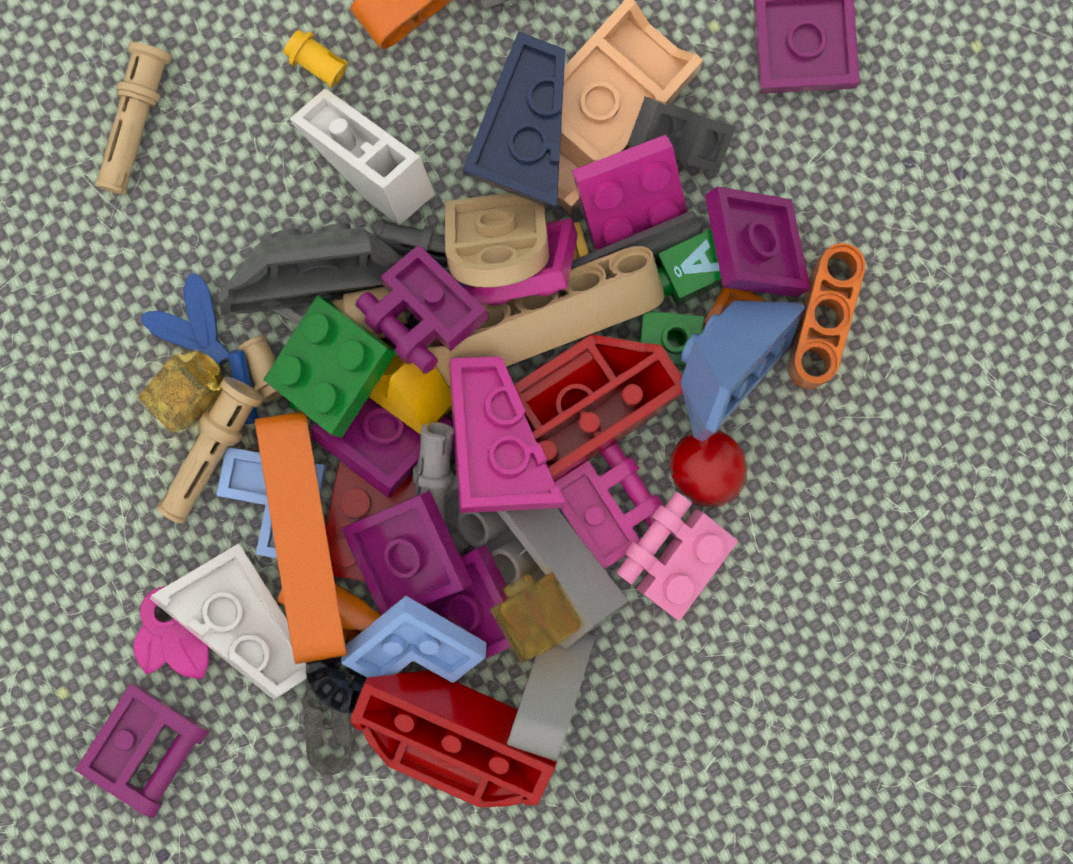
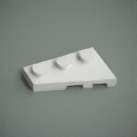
[150,543,307,700]

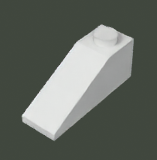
[290,88,435,226]

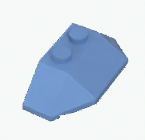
[680,301,806,442]

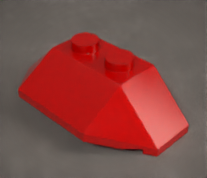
[514,334,683,482]
[350,670,557,808]

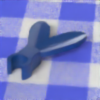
[141,273,229,381]

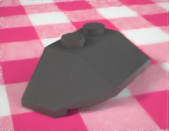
[218,223,403,316]

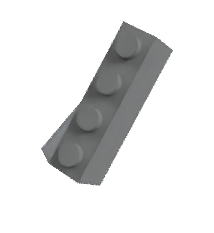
[444,474,628,649]

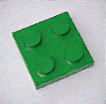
[263,295,396,438]

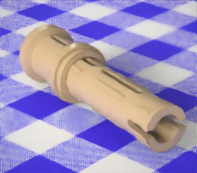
[94,42,172,195]
[157,377,264,524]

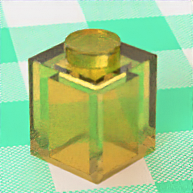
[137,350,223,433]
[489,571,584,663]

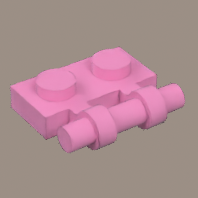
[616,492,738,621]

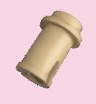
[238,335,283,402]

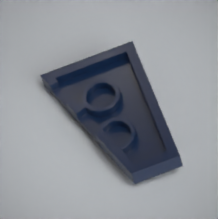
[463,31,565,211]

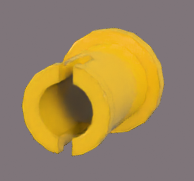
[283,29,349,88]

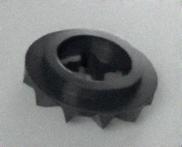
[306,638,367,713]

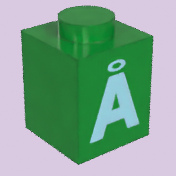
[655,229,722,306]

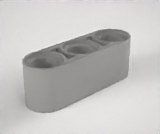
[507,630,595,761]

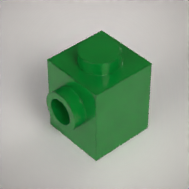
[638,311,704,371]

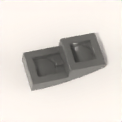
[628,96,736,173]

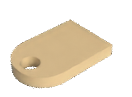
[445,193,549,287]

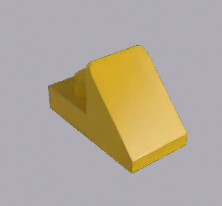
[369,339,452,435]

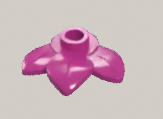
[133,586,209,679]

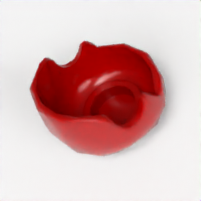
[670,430,747,507]

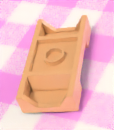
[557,0,703,215]

